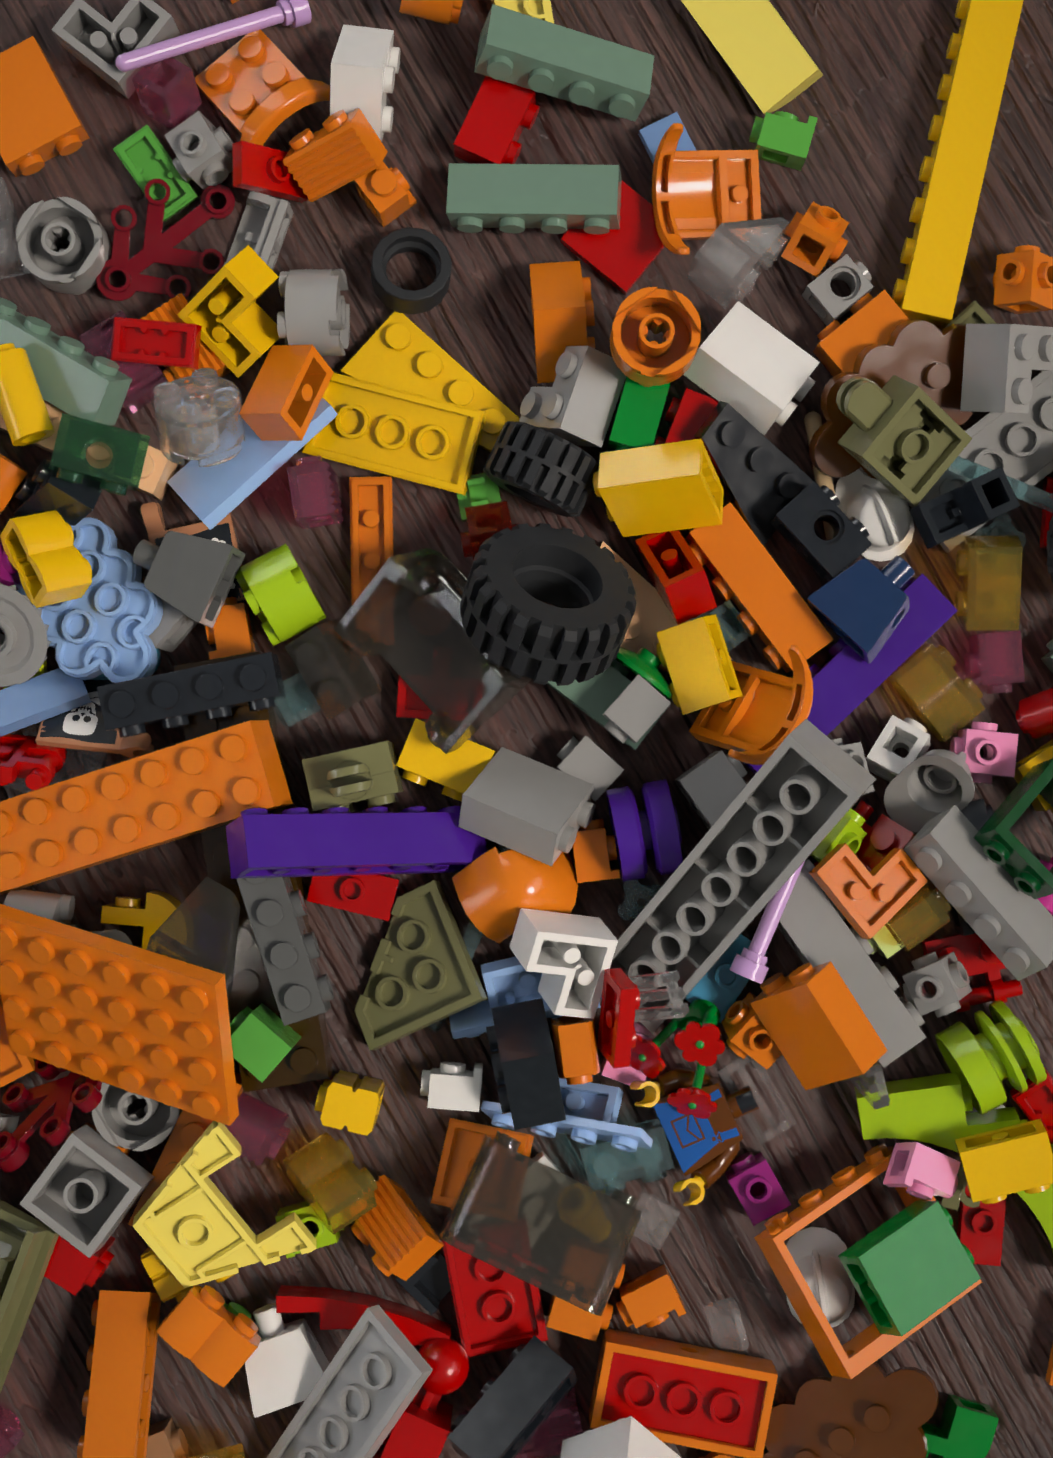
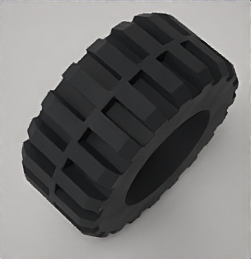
[460,523,636,686]

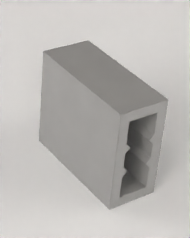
[458,747,596,866]

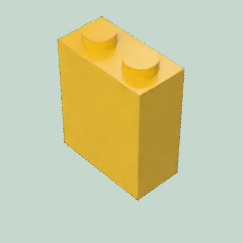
[593,438,724,537]

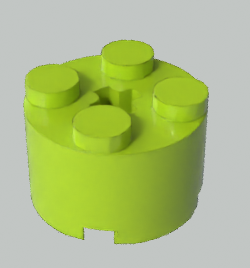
[236,543,326,646]

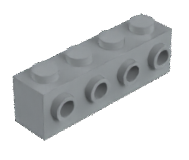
[903,805,1053,981]

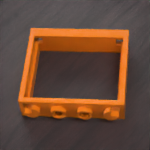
[754,1143,982,1379]

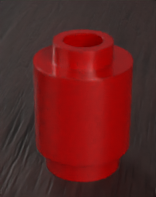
[1016,687,1053,739]

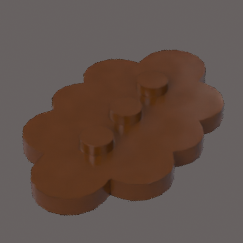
[809,319,973,480]
[763,1361,939,1458]

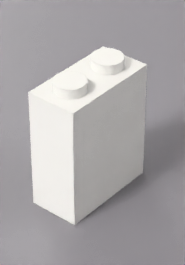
[683,301,820,435]

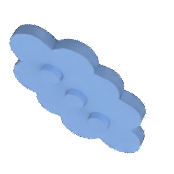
[17,517,163,683]

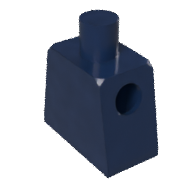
[807,555,915,664]

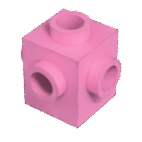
[949,722,1019,784]

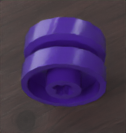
[606,779,683,882]

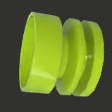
[935,999,1047,1115]

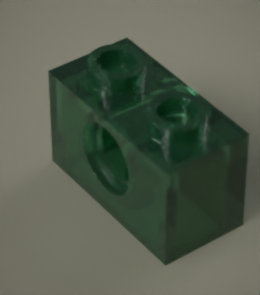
[48,413,150,496]

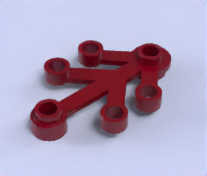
[96,179,235,301]
[0,1059,102,1172]

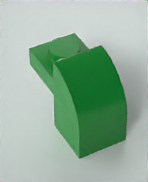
[921,1394,999,1458]

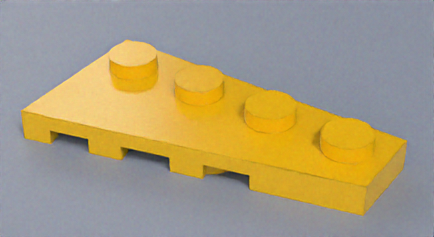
[341,311,520,453]

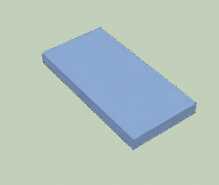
[167,398,338,530]

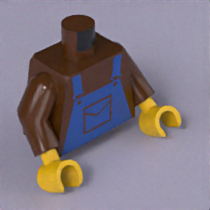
[630,1068,760,1206]

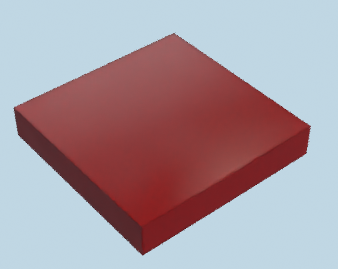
[560,181,665,295]

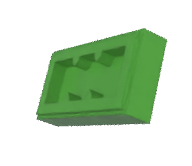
[113,125,199,222]

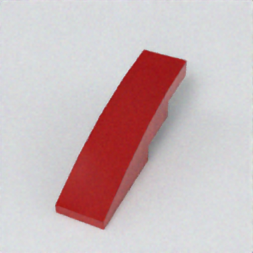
[276,1285,451,1345]

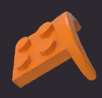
[193,30,330,146]
[652,123,762,255]
[689,645,814,765]

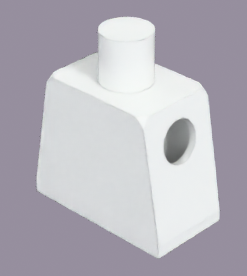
[245,1303,330,1418]

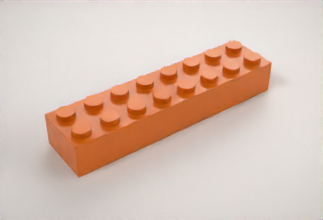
[0,720,293,895]

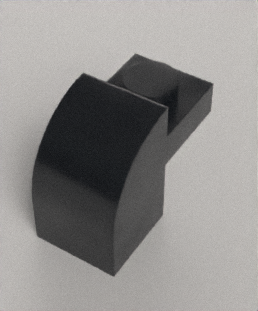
[909,467,1020,549]

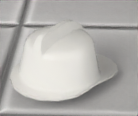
[835,469,914,562]
[786,1227,855,1327]

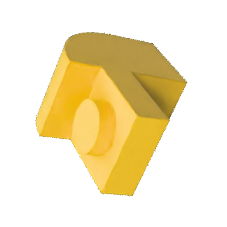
[101,890,193,962]

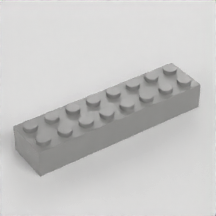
[610,719,876,1034]
[673,750,927,1068]

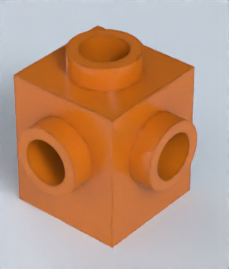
[781,201,850,277]
[993,245,1053,314]
[721,992,782,1070]

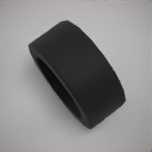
[371,227,452,315]

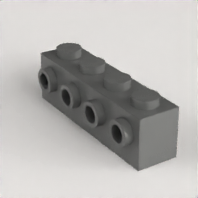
[237,877,334,1026]

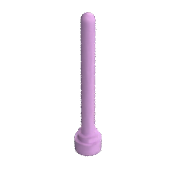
[115,0,312,72]
[730,861,805,984]

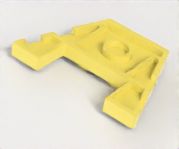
[133,1121,317,1288]

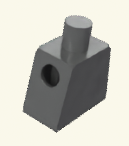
[133,531,246,629]

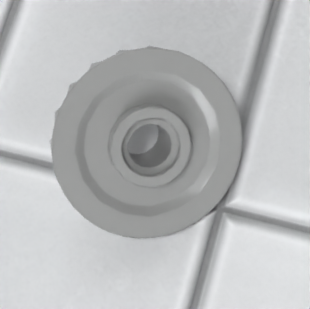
[0,582,51,687]

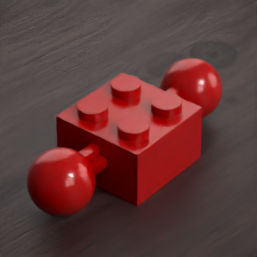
[372,1338,469,1458]

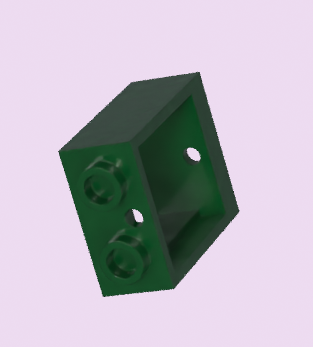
[973,758,1053,899]

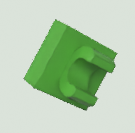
[457,473,503,522]

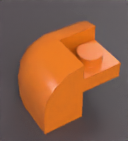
[452,847,578,944]

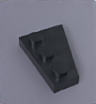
[694,401,812,546]

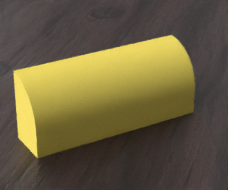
[681,0,823,114]

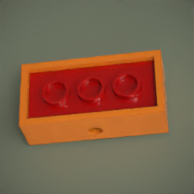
[589,1329,778,1458]

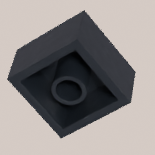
[486,998,566,1130]

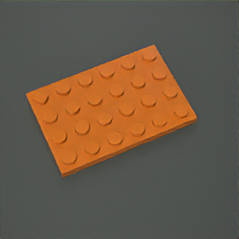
[0,904,239,1126]

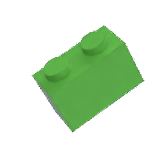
[230,1003,302,1082]

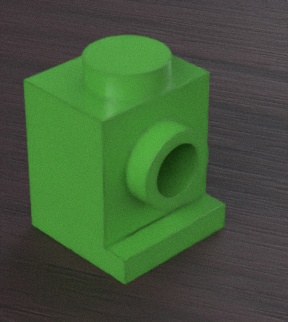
[749,111,818,171]

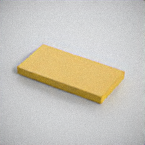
[302,373,487,495]

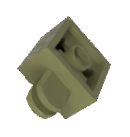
[836,375,972,506]
[302,741,404,812]

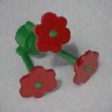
[630,999,725,1119]

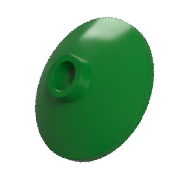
[615,647,672,701]

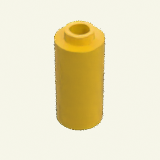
[0,343,55,446]

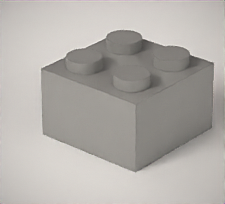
[20,1124,155,1258]

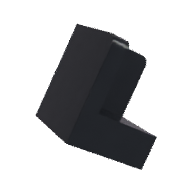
[396,1250,451,1315]

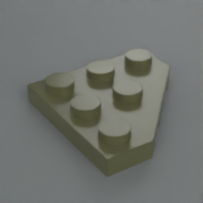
[354,880,487,1050]

